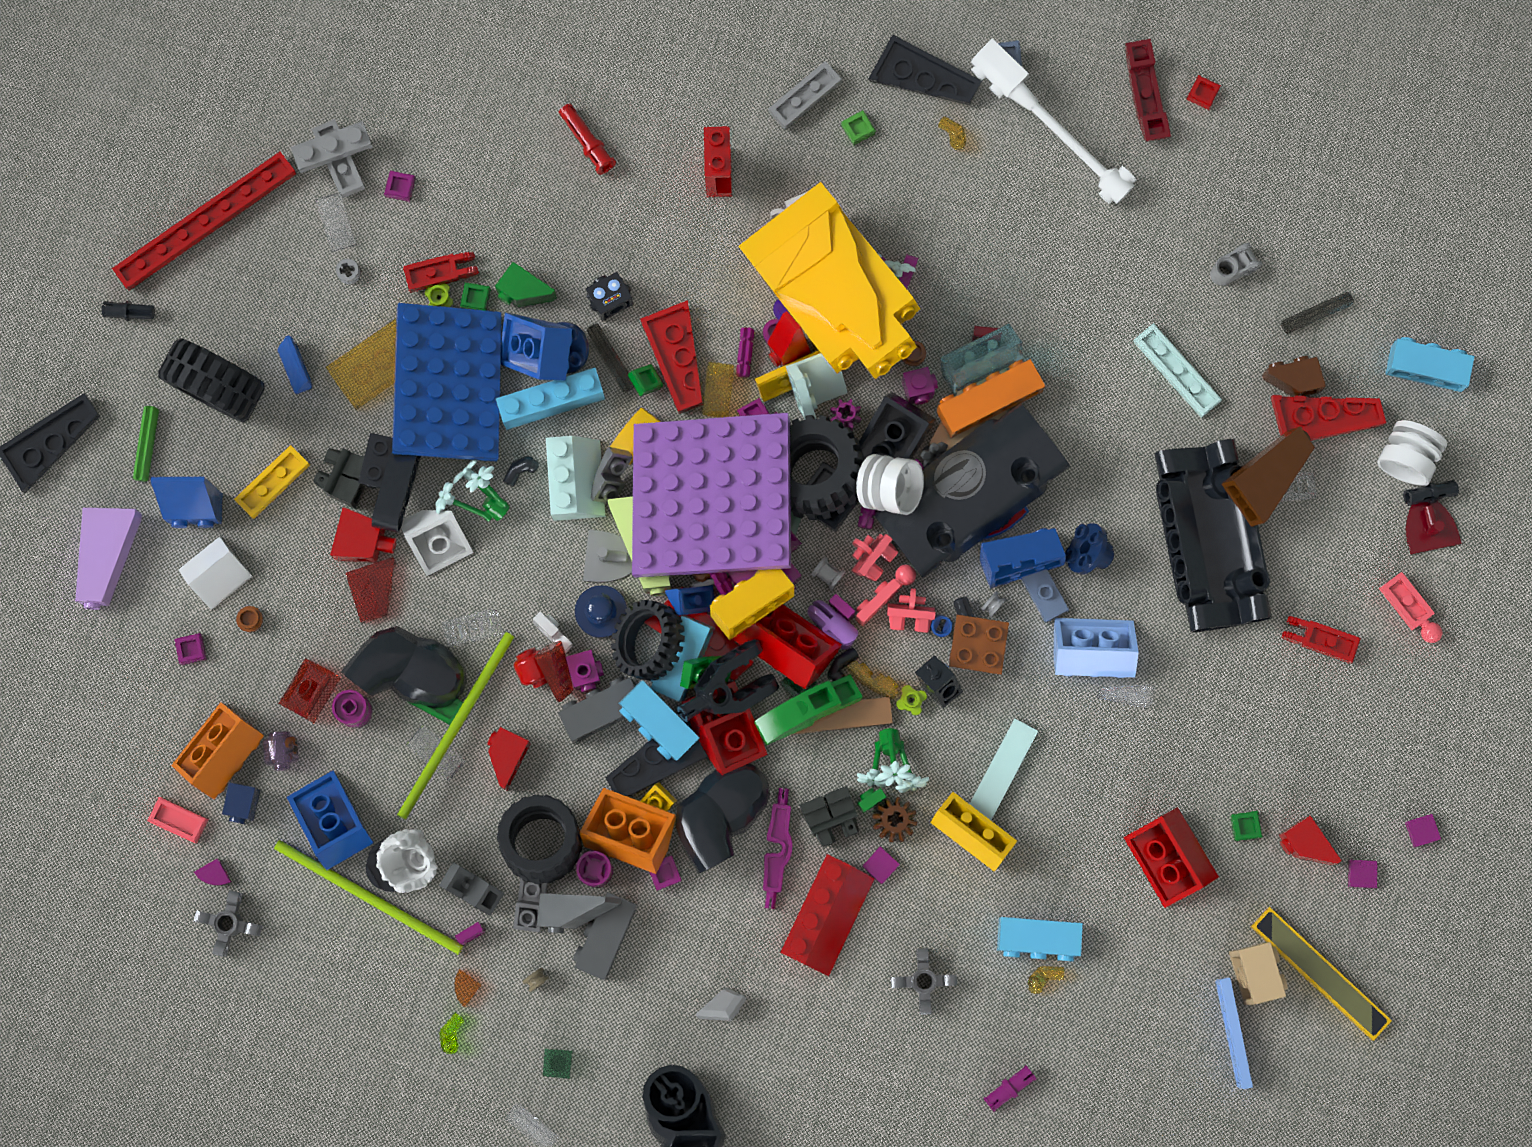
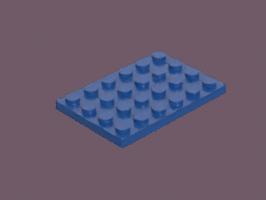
[392,303,501,462]

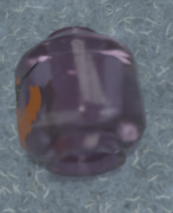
[263,731,299,771]

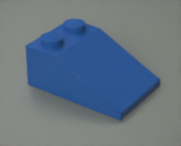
[500,313,572,380]
[151,477,223,528]
[287,770,374,870]

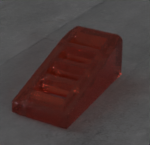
[535,641,573,702]

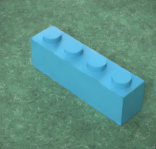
[496,368,605,430]

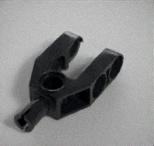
[677,639,779,722]

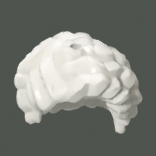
[376,829,438,893]

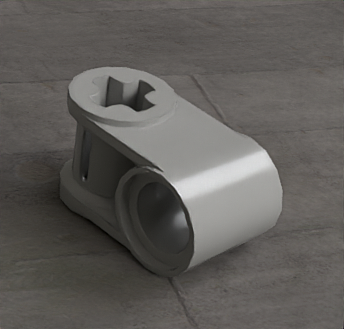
[1210,242,1263,286]

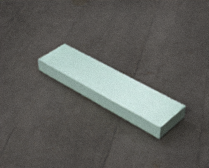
[1133,323,1222,418]
[969,719,1038,820]

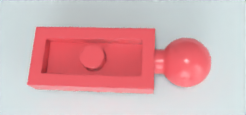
[855,565,916,626]
[1379,572,1443,643]

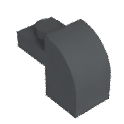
[439,862,504,916]

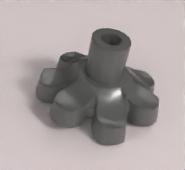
[921,442,948,468]

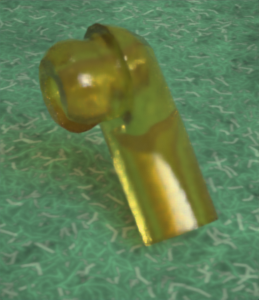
[938,116,966,150]
[1028,966,1064,994]

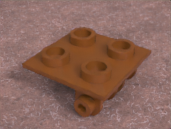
[949,615,1009,675]

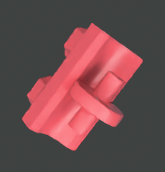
[851,534,898,581]
[887,588,936,633]

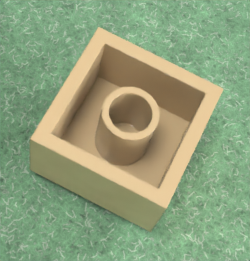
[1229,942,1288,1005]

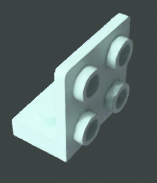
[786,353,847,420]

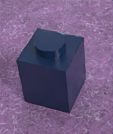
[222,783,261,825]

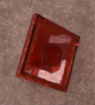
[278,658,341,724]

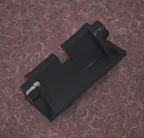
[358,432,393,489]

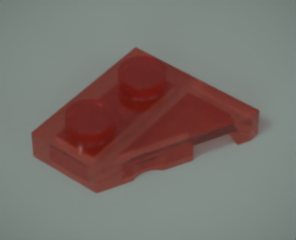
[345,557,396,623]

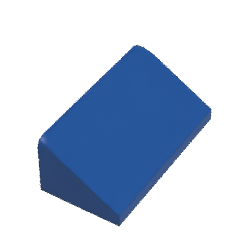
[278,335,313,394]
[665,585,714,616]

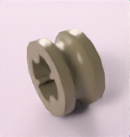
[522,967,550,993]

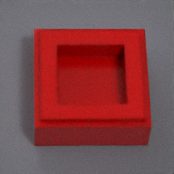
[1186,75,1221,110]

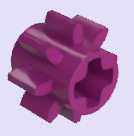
[830,399,861,431]

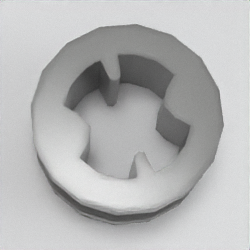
[336,259,361,285]
[981,591,1006,618]

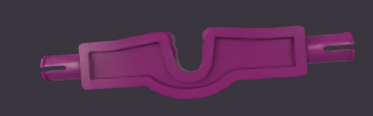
[763,788,793,909]

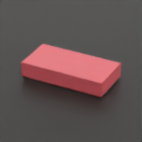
[147,797,209,844]

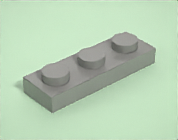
[768,61,842,130]
[312,119,365,198]
[291,121,373,173]

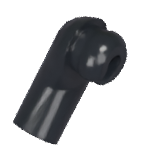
[502,455,539,487]
[827,647,859,682]

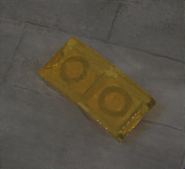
[702,361,734,418]
[847,660,899,700]

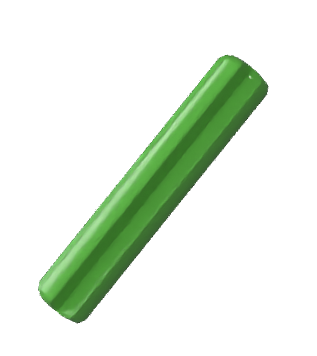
[133,406,159,482]

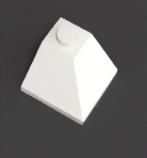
[401,510,473,576]

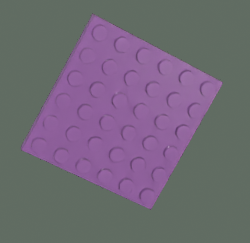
[632,413,791,578]

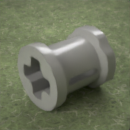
[811,557,846,590]

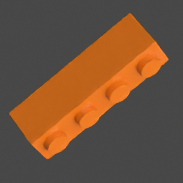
[936,359,1045,438]

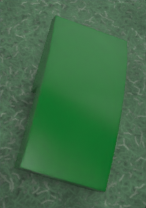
[680,656,731,689]

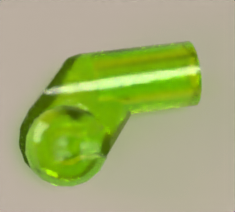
[439,1012,465,1054]

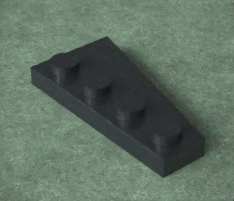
[868,34,982,105]
[0,393,100,494]
[605,712,708,797]

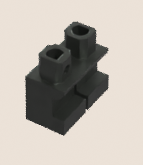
[313,448,365,509]
[799,786,859,847]

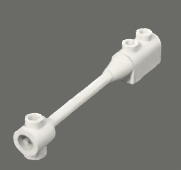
[971,39,1136,204]

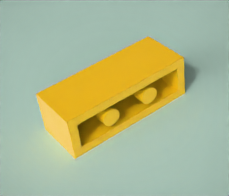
[710,569,794,640]
[930,792,1017,872]

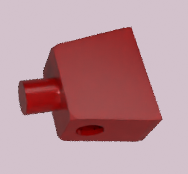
[330,507,397,563]

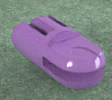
[808,600,858,650]

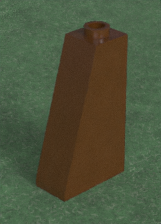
[1221,426,1315,527]

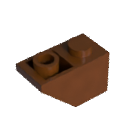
[1262,356,1326,397]

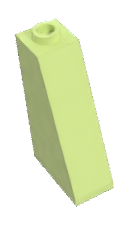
[608,496,671,596]

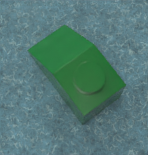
[495,262,557,308]

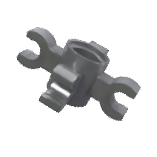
[194,890,262,957]
[891,948,957,1015]

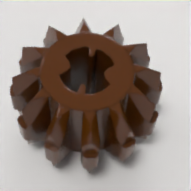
[872,797,918,843]

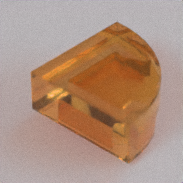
[454,969,482,1007]

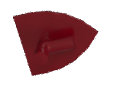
[1405,501,1462,555]

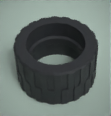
[497,794,582,884]

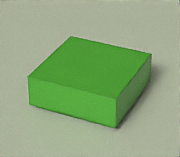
[841,110,876,146]

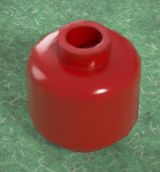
[513,647,552,688]

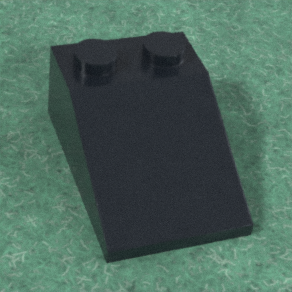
[859,392,936,459]

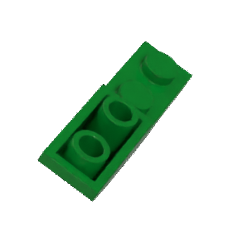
[754,675,863,745]

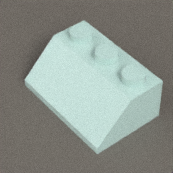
[546,436,606,521]

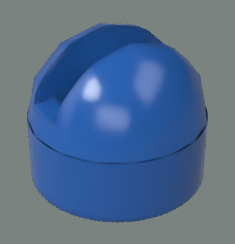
[931,615,952,637]

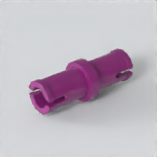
[983,1065,1037,1112]

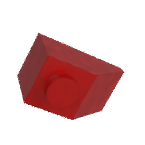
[767,311,811,367]
[487,727,531,791]
[1279,816,1342,865]

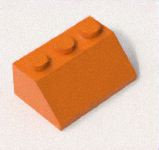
[171,702,264,800]
[579,788,676,874]

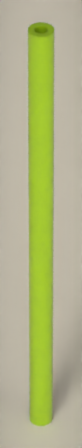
[397,632,514,820]
[274,840,464,955]

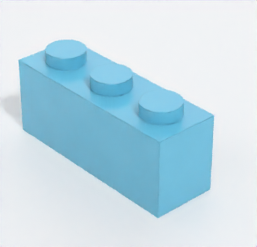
[1385,337,1475,392]
[651,615,715,702]
[618,681,699,761]
[997,917,1083,962]

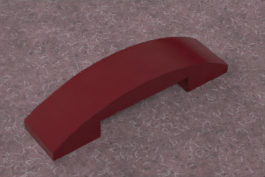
[1125,38,1171,142]

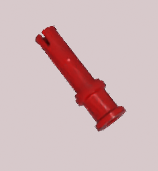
[559,103,616,175]

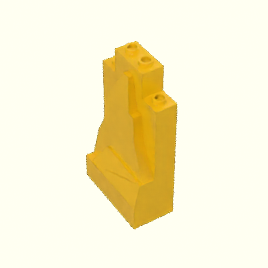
[738,182,920,379]

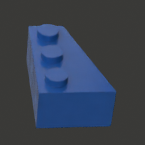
[980,528,1066,589]

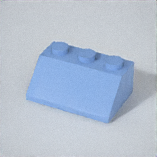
[1054,618,1139,678]

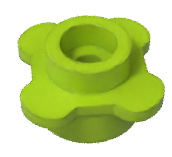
[425,284,453,307]
[896,685,927,716]

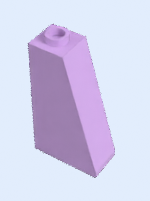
[75,508,142,610]

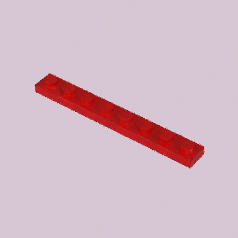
[112,151,297,291]

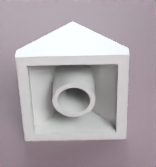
[179,537,253,610]

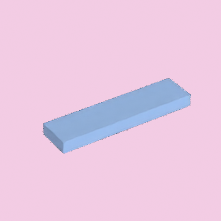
[1215,978,1253,1089]

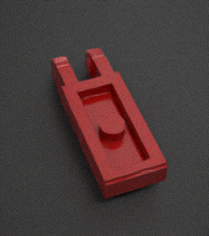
[403,251,479,293]
[1281,616,1361,664]

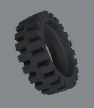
[611,600,685,681]

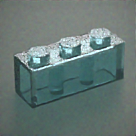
[940,324,1023,393]

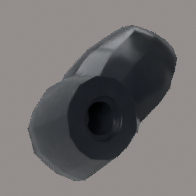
[341,626,467,709]
[675,764,770,874]
[642,1065,726,1147]

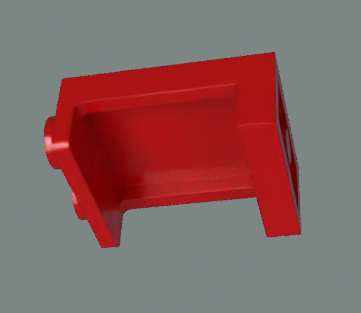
[704,126,732,197]

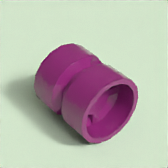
[332,690,373,728]
[576,851,614,888]

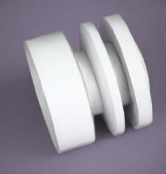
[1377,420,1448,486]
[856,454,924,515]

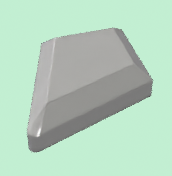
[696,987,747,1021]

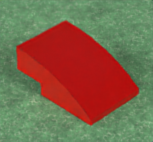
[682,681,768,775]

